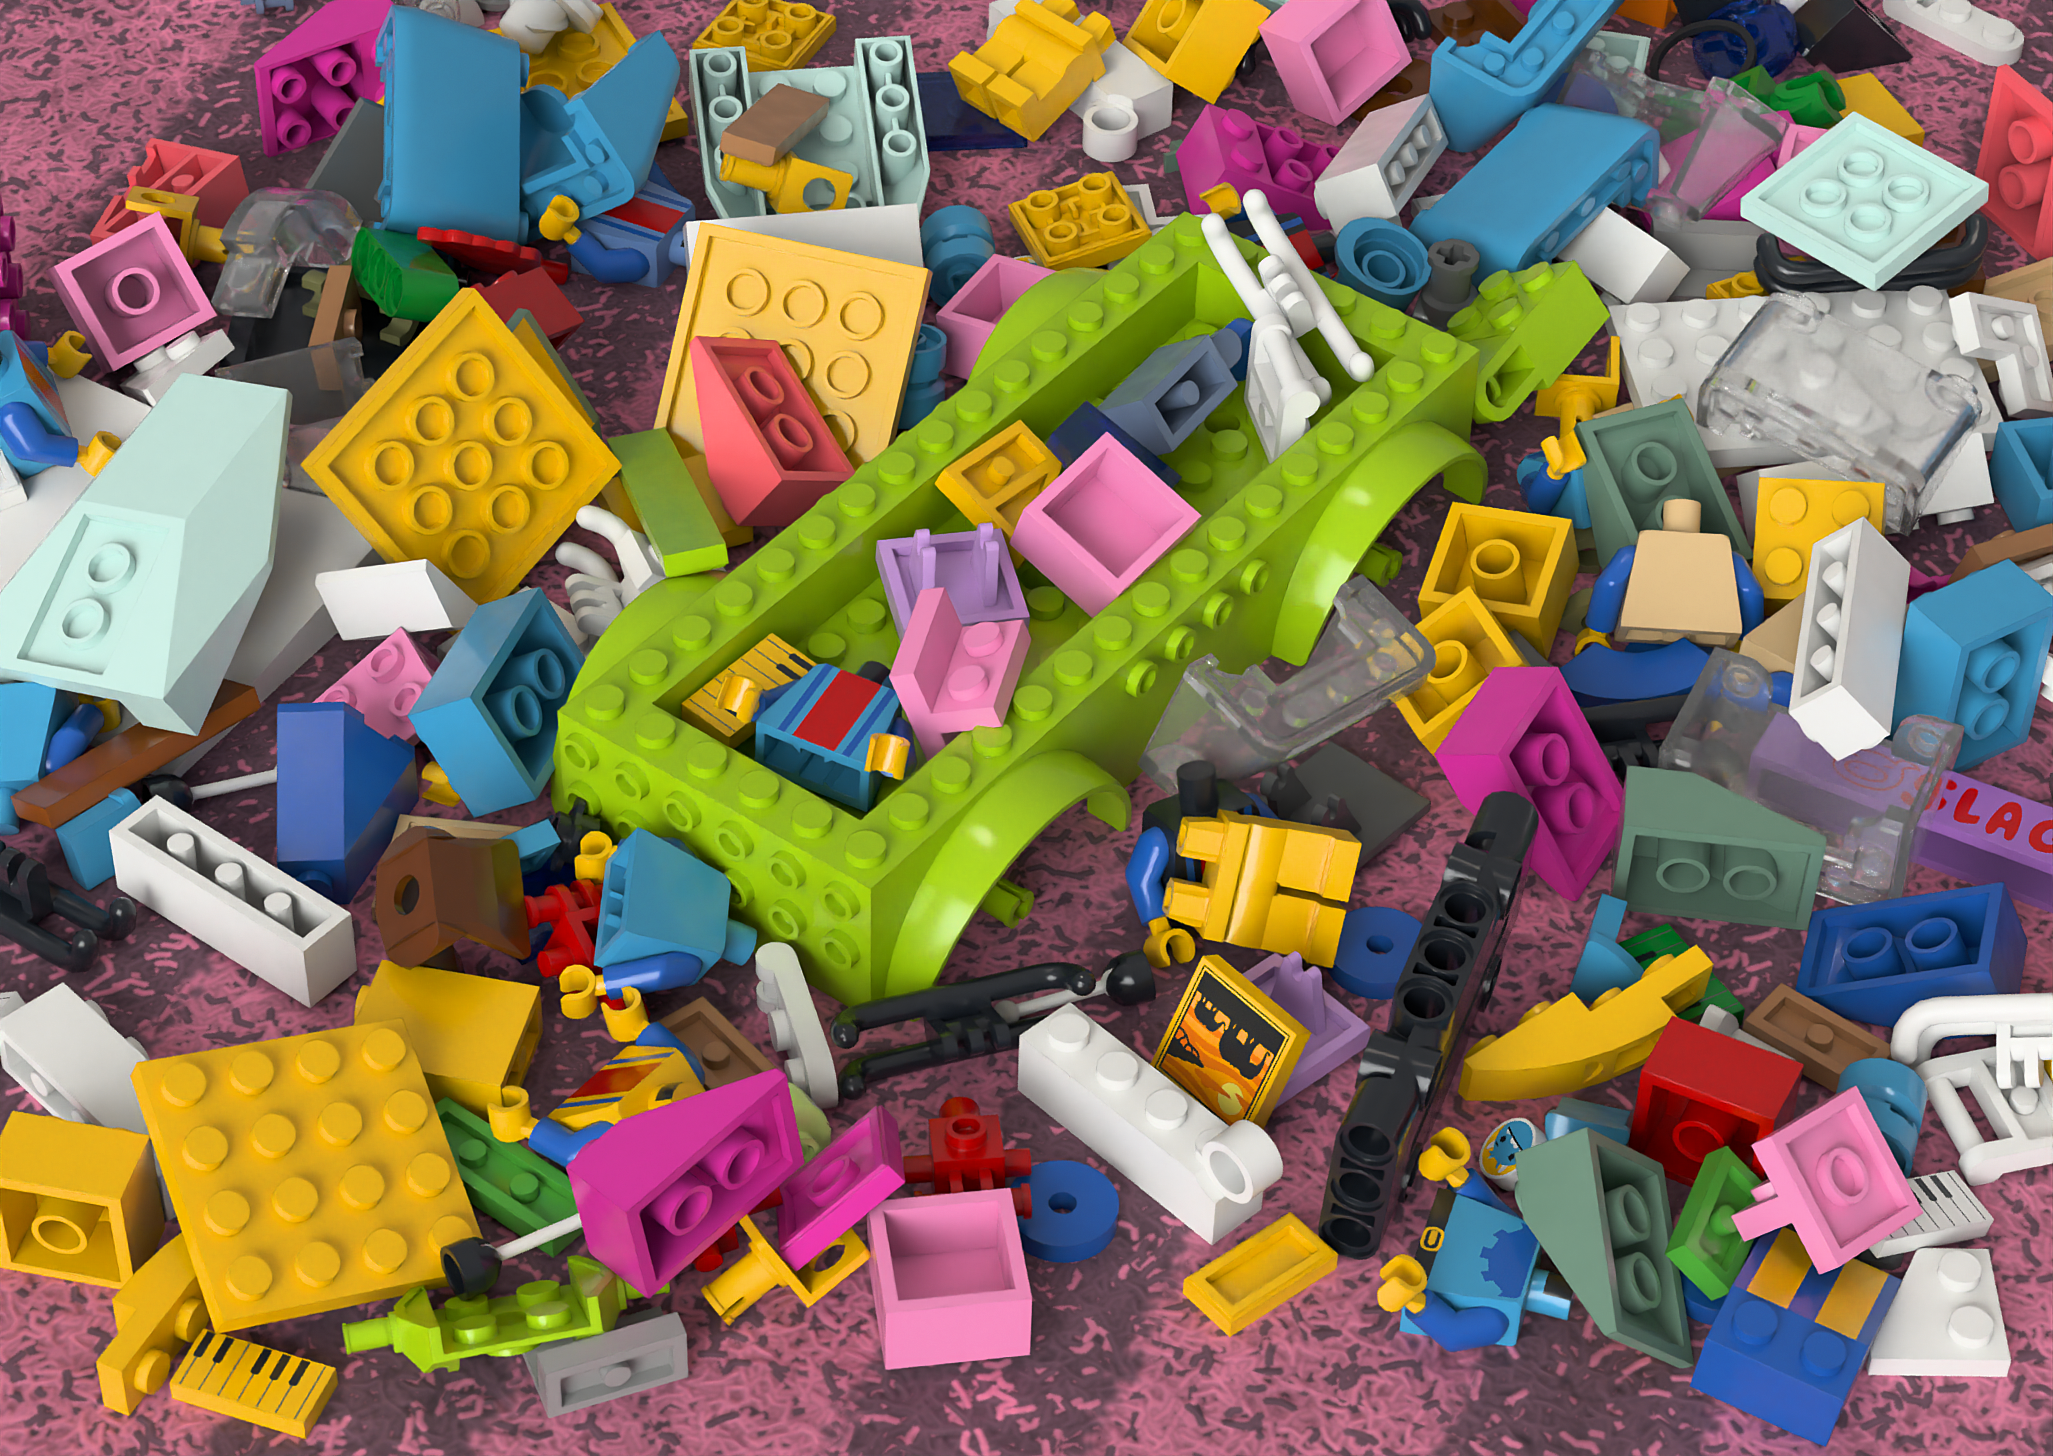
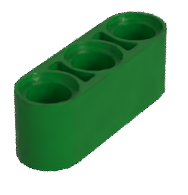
[351,227,459,323]

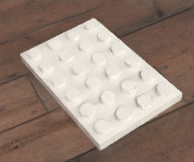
[1605,285,2004,468]

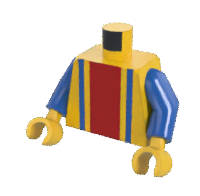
[487,986,706,1168]

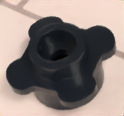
[550,797,600,874]

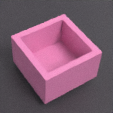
[1258,0,1412,127]
[936,253,1057,380]
[1009,432,1202,618]
[867,1188,1032,1370]

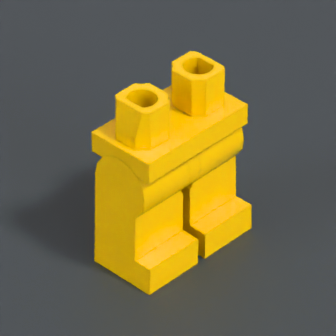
[947,0,1116,143]
[1162,809,1362,969]

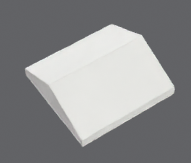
[315,559,479,641]

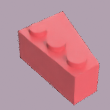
[90,138,255,269]

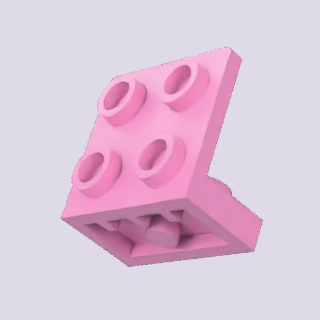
[312,627,442,746]

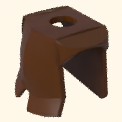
[375,826,531,974]

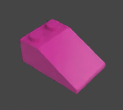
[1434,667,1623,901]
[566,1068,805,1299]

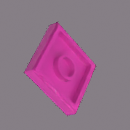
[776,1105,905,1272]

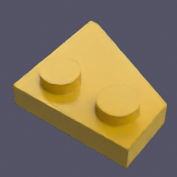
[934,420,1062,569]

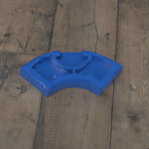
[1559,637,1729,707]

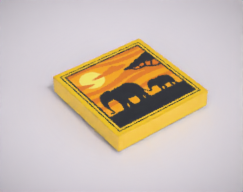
[1150,954,1311,1130]

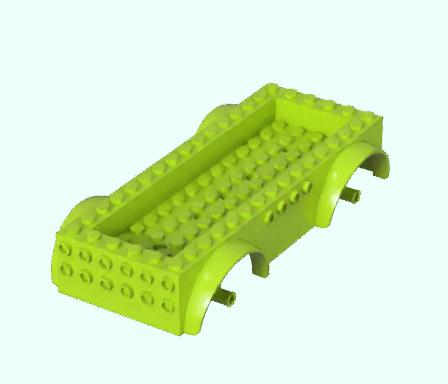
[551,211,1488,1022]

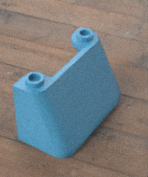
[1429,0,1625,152]
[373,5,529,259]
[520,30,680,244]
[1408,102,1660,294]

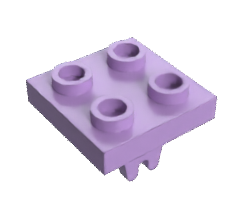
[875,522,1030,643]
[1242,951,1371,1109]

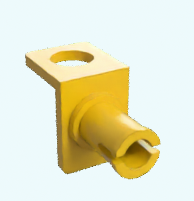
[719,150,853,214]
[125,186,252,269]
[1534,336,1620,440]
[700,1214,871,1325]

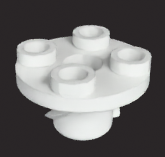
[499,0,604,54]

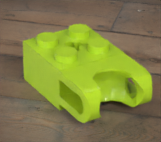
[1446,260,1611,425]

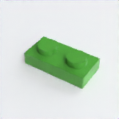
[1664,1146,1762,1301]

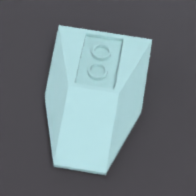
[689,35,930,219]
[0,372,293,736]

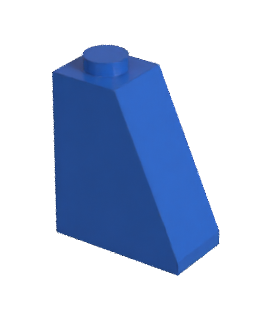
[277,702,419,905]

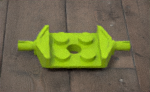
[342,1255,670,1373]

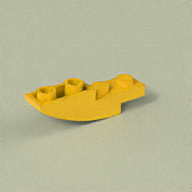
[1458,944,1714,1101]
[96,1232,210,1416]

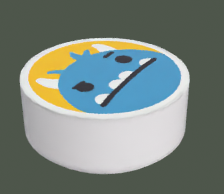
[1479,1118,1548,1191]

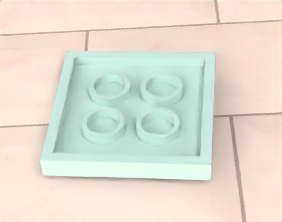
[1740,111,1989,291]

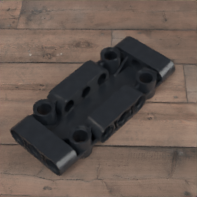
[1318,791,1539,1260]

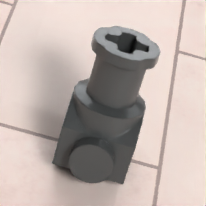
[1412,239,1480,332]

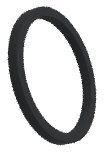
[1649,19,1757,102]

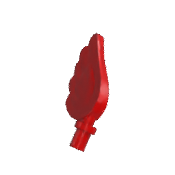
[417,227,568,285]

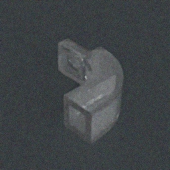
[211,186,363,319]

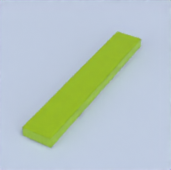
[607,427,729,578]

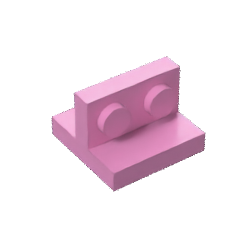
[889,587,1031,761]
[1731,1086,1924,1275]

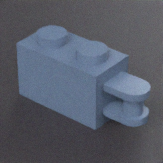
[1091,328,1242,460]

